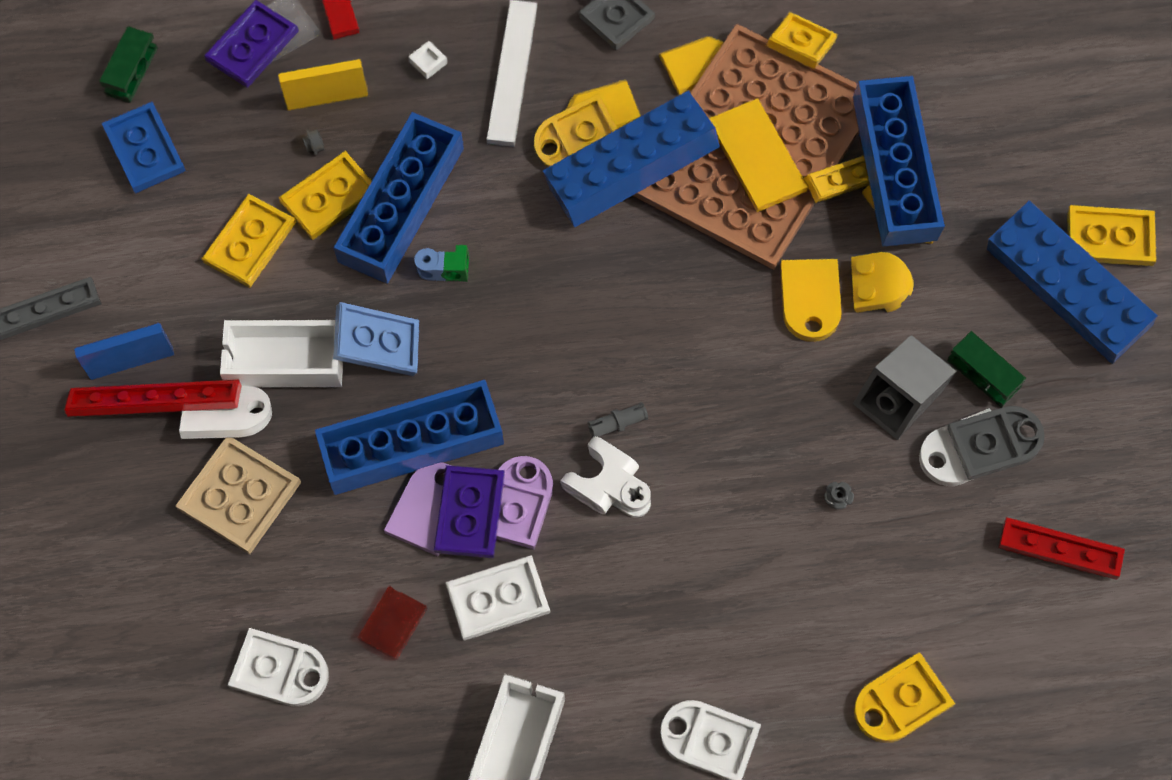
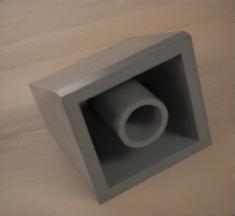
[853,335,956,440]

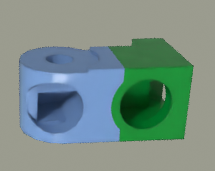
[414,245,469,282]

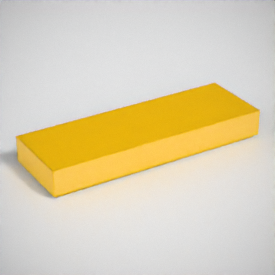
[804,156,870,203]

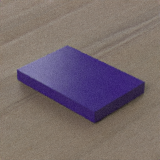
[204,0,299,88]
[434,465,505,558]

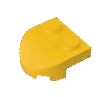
[851,252,914,313]

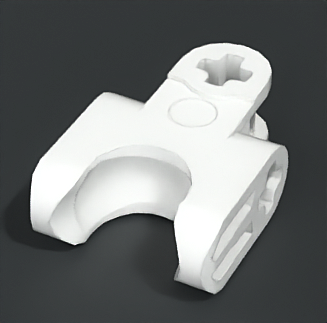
[560,436,651,518]

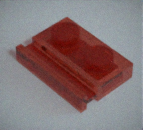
[358,586,428,661]

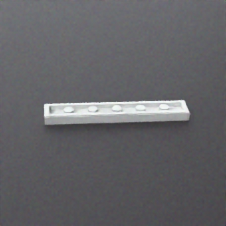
[487,0,537,147]

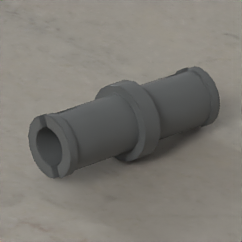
[587,402,648,437]

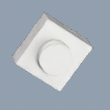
[409,41,447,79]

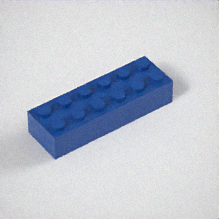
[853,76,945,246]
[543,90,720,228]
[334,112,464,284]
[987,200,1158,364]
[315,380,504,495]

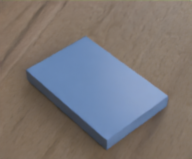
[333,302,419,376]

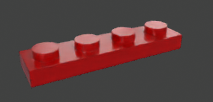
[998,517,1125,580]

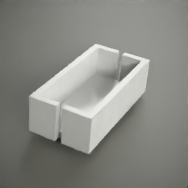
[220,320,343,387]
[469,674,565,780]

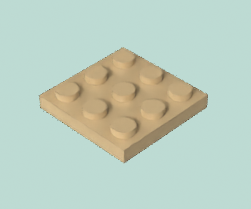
[176,437,301,554]

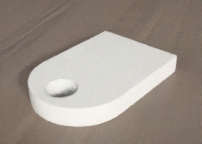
[179,386,272,439]
[919,408,991,486]
[228,628,329,706]
[661,700,761,780]

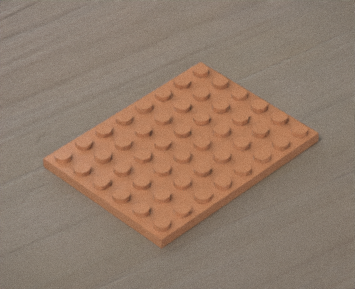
[632,24,859,270]

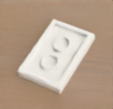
[446,555,550,641]

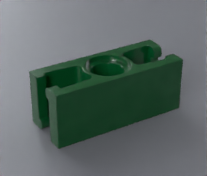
[99,26,158,103]
[947,331,1026,408]

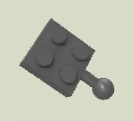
[579,0,655,51]

